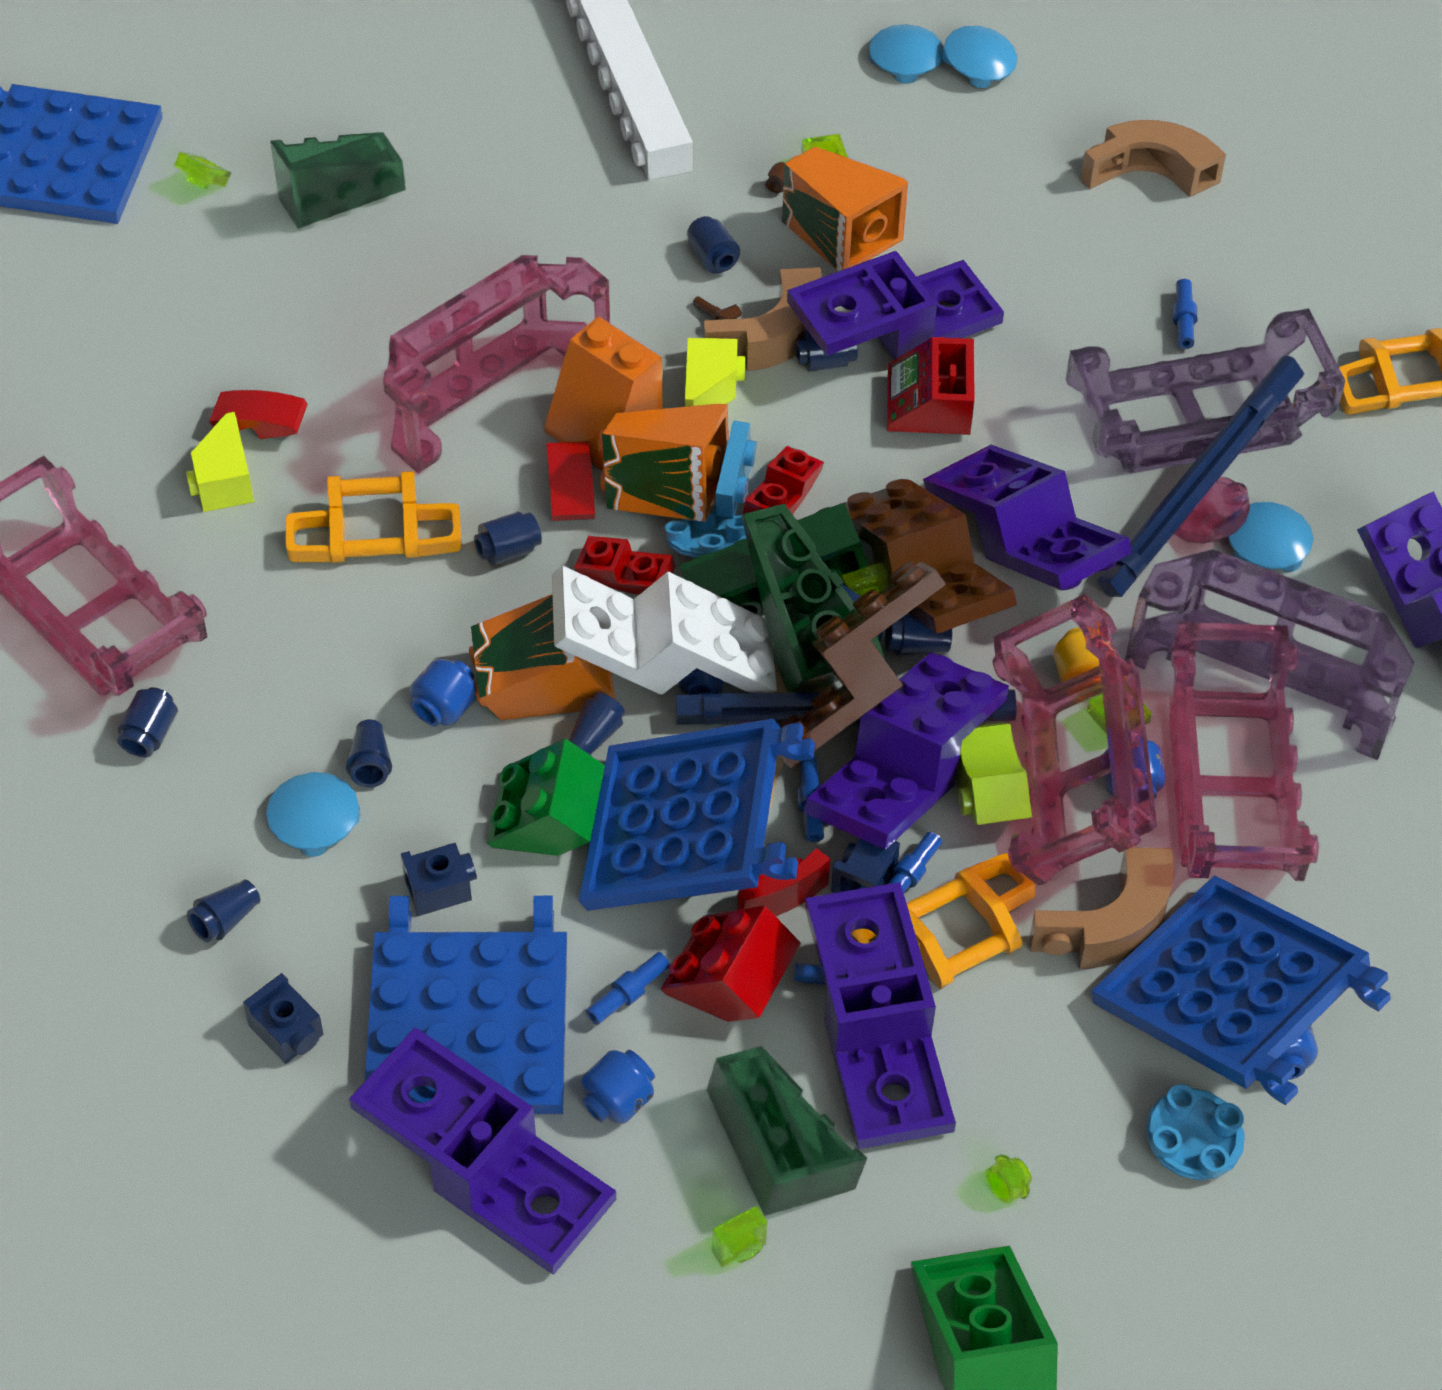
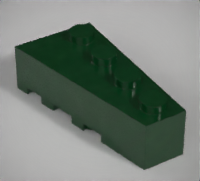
[679,502,876,615]

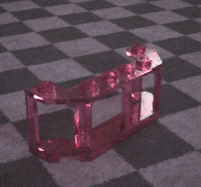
[383,255,610,474]
[0,455,208,696]
[993,594,1157,886]
[1168,622,1319,881]

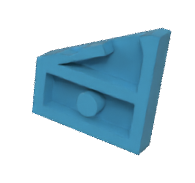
[715,420,757,518]

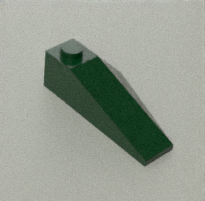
[741,504,885,693]

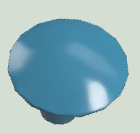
[868,24,943,84]
[942,26,1017,88]
[1227,502,1314,572]
[665,505,746,558]
[266,772,361,857]
[1146,1084,1245,1181]

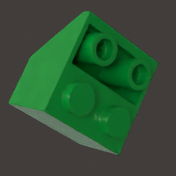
[486,738,605,856]

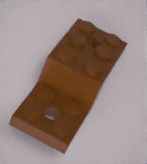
[844,479,1017,634]
[779,561,946,768]

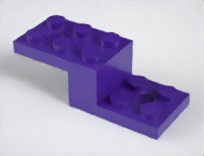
[787,251,1004,360]
[923,444,1132,591]
[1357,491,1442,648]
[805,652,1009,850]
[805,882,956,1150]
[349,1027,616,1275]

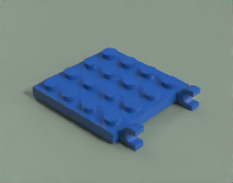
[0,84,163,224]
[579,718,815,911]
[1091,875,1391,1105]
[364,895,567,1114]

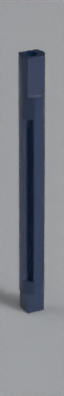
[1096,355,1305,597]
[676,689,1017,725]

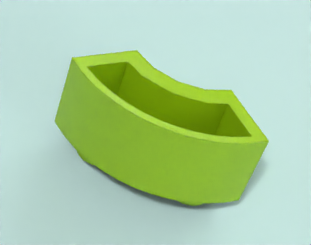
[956,722,1032,825]

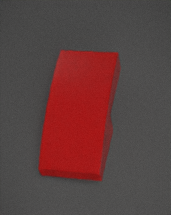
[209,390,308,440]
[546,441,595,521]
[743,446,824,514]
[574,535,676,595]
[737,848,831,916]

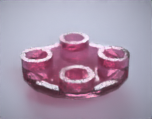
[1174,477,1250,544]

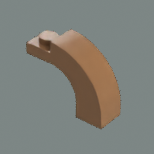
[1081,120,1226,197]
[704,267,822,371]
[1030,847,1174,969]

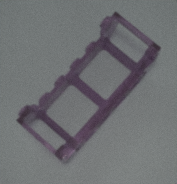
[1066,308,1346,474]
[1124,549,1415,760]

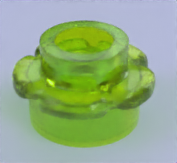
[985,1154,1032,1203]

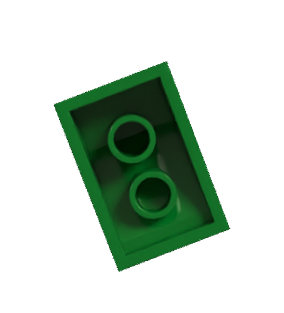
[911,1245,1058,1390]

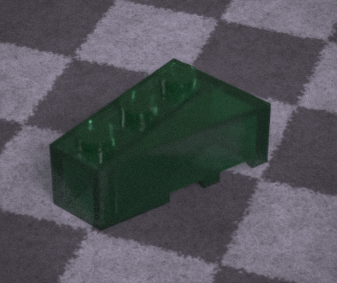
[270,132,406,228]
[706,1046,868,1216]

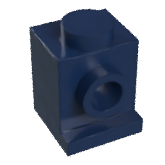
[831,839,900,893]
[400,842,477,916]
[243,973,324,1064]

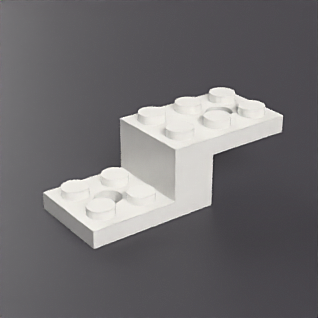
[552,566,777,695]

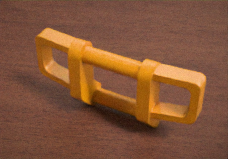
[1333,328,1442,415]
[286,471,462,563]
[851,853,1036,989]

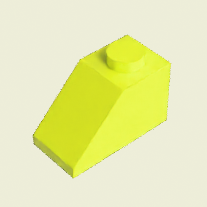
[685,338,745,407]
[186,412,254,512]

